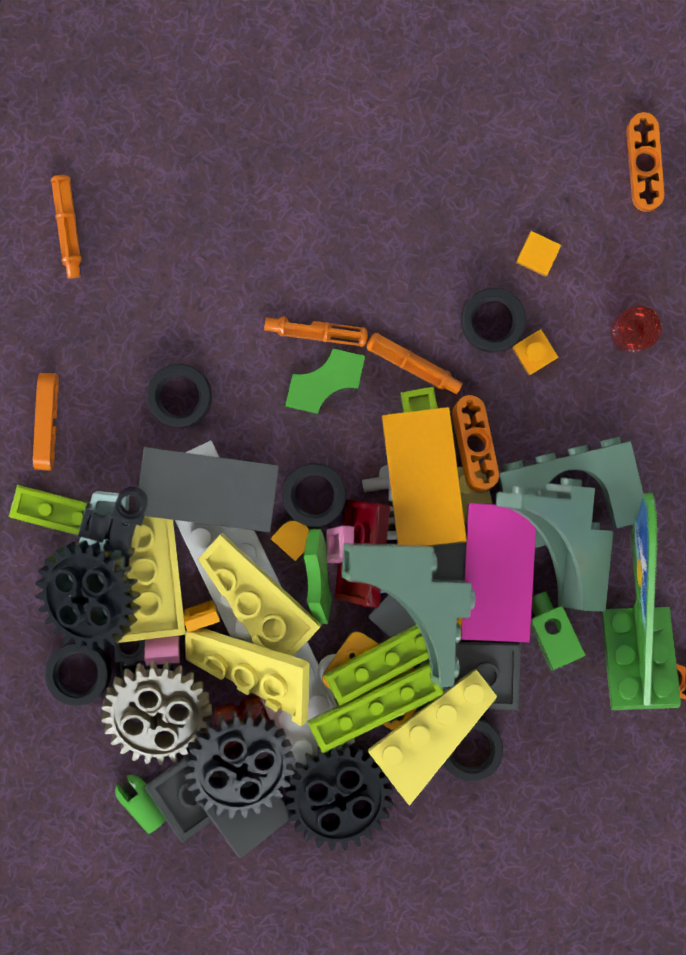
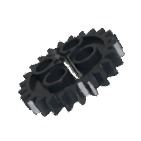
[35,540,141,651]
[183,710,295,818]
[284,742,393,851]

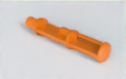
[51,174,82,279]
[264,316,368,347]
[367,333,463,395]

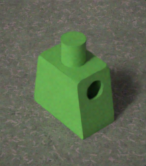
[531,592,585,671]

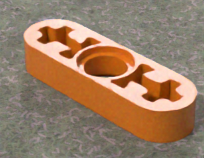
[626,112,664,212]
[33,373,59,471]
[452,395,499,493]

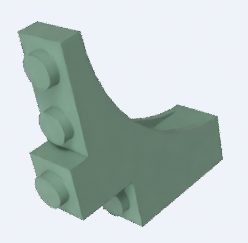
[496,478,613,611]
[342,543,475,687]

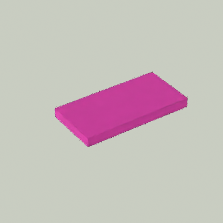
[461,503,536,643]

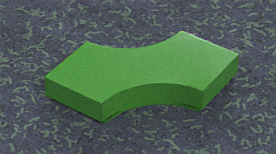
[285,349,365,414]
[304,529,332,624]

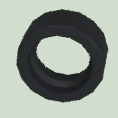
[461,288,526,353]
[147,364,212,428]
[283,463,346,527]
[44,641,112,706]
[444,717,503,782]

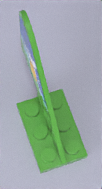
[601,493,681,710]

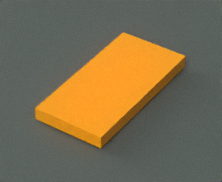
[382,407,467,547]

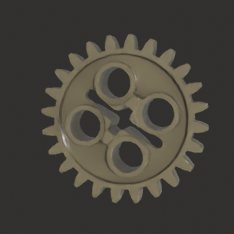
[101,661,212,765]

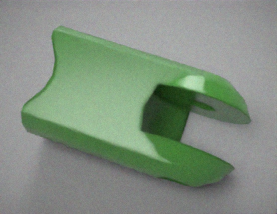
[115,775,166,834]

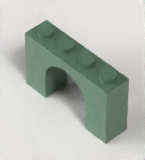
[498,437,643,548]

